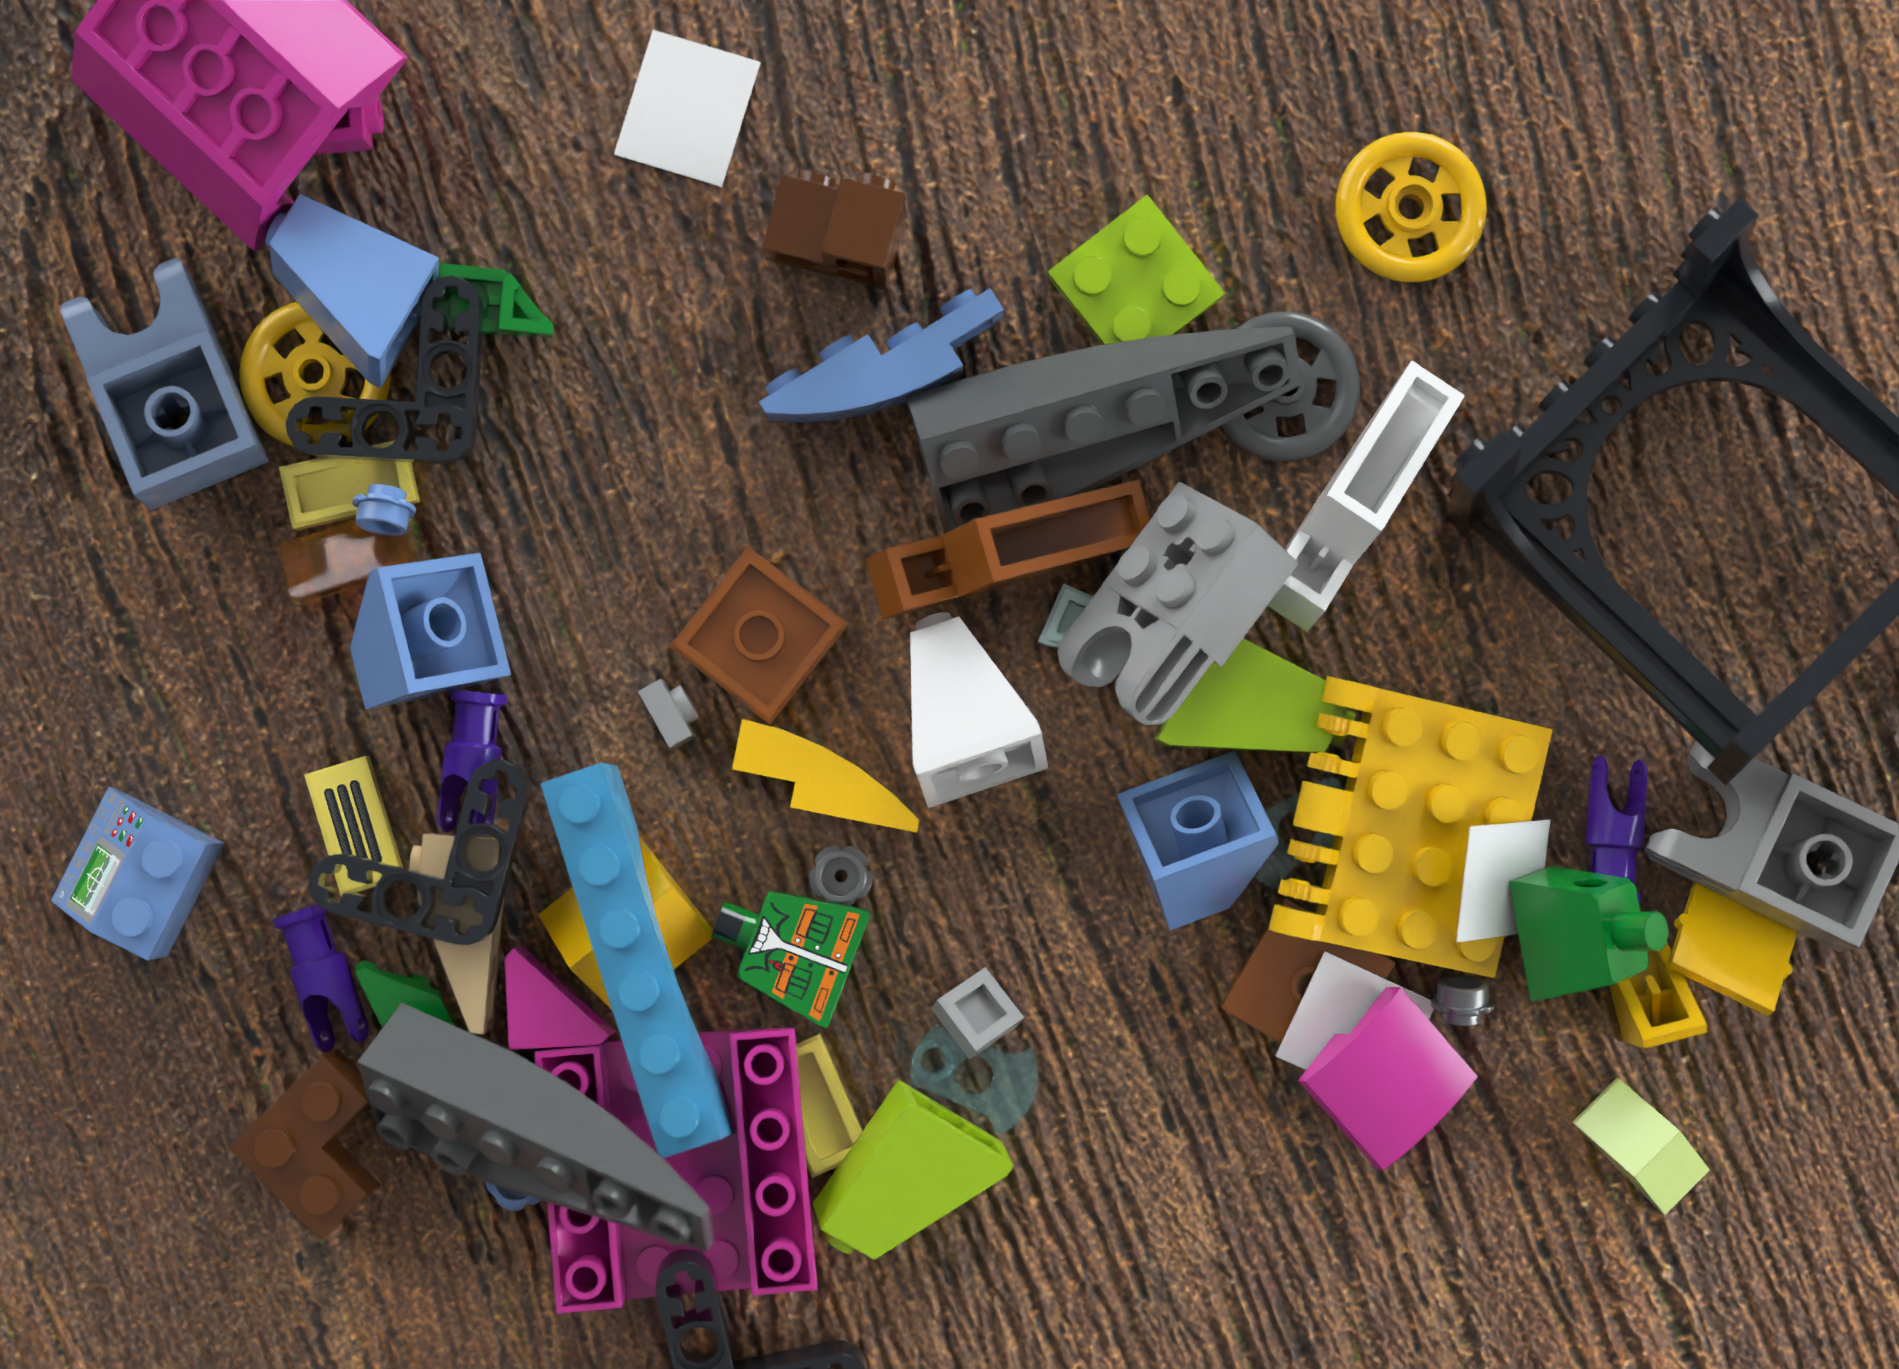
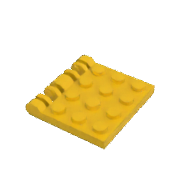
[1268,676,1553,978]

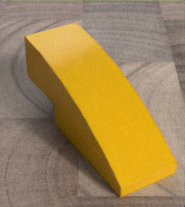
[732,719,920,833]

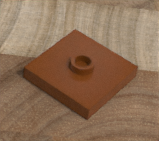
[669,546,849,725]
[1219,897,1396,1043]

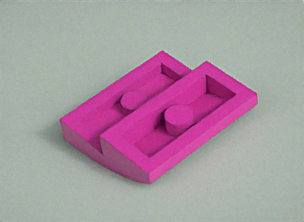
[1298,987,1478,1170]

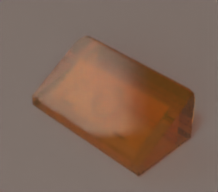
[279,520,419,605]

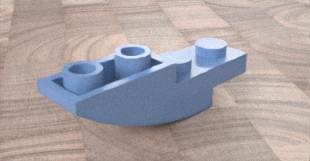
[759,288,1004,423]

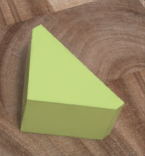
[1572,1078,1710,1215]

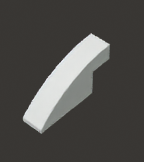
[1267,361,1465,632]

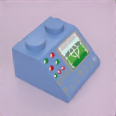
[51,787,225,960]

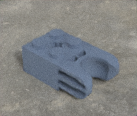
[60,257,269,511]

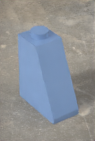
[265,194,439,388]

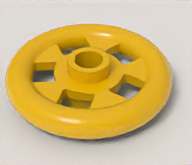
[1335,132,1487,282]
[239,302,391,447]

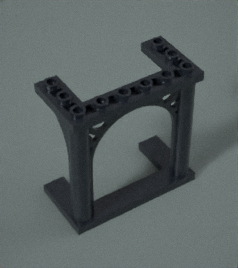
[1446,197,1899,786]

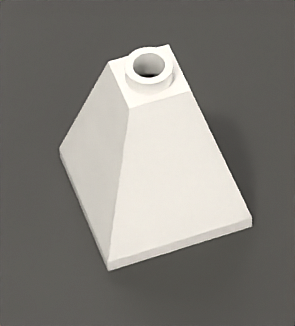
[910,612,1048,808]

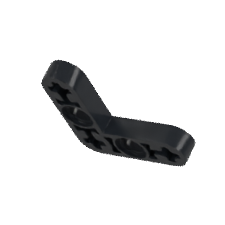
[286,276,484,464]
[309,760,531,945]
[656,1249,867,1369]

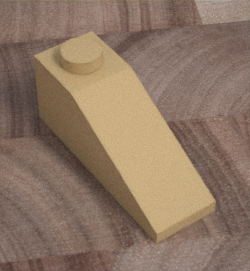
[409,833,504,1034]

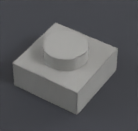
[638,679,699,749]
[931,967,1024,1060]

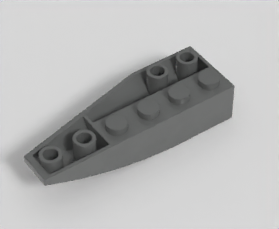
[906,327,1302,534]
[358,1003,714,1252]

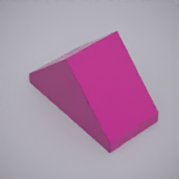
[505,946,616,1050]

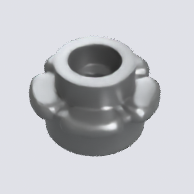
[809,845,873,906]
[1431,975,1495,1026]

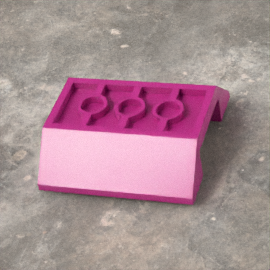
[71,0,408,251]
[535,1028,818,1314]

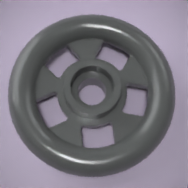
[1221,311,1360,462]

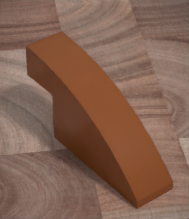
[865,480,1151,620]

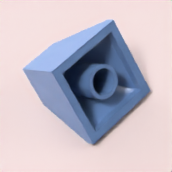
[350,553,511,709]
[1116,750,1279,930]

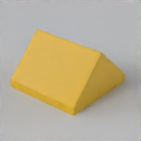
[538,836,713,1010]

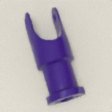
[437,689,507,838]
[1585,755,1647,903]
[272,904,369,1053]

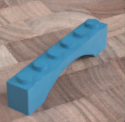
[540,762,736,1158]

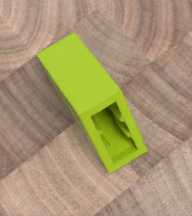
[1154,638,1356,754]
[812,1079,1014,1260]

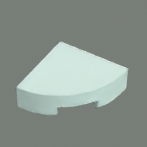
[1037,583,1094,648]

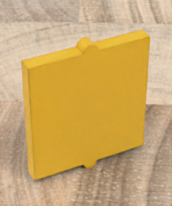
[1667,882,1797,1017]

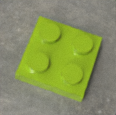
[1047,194,1225,345]

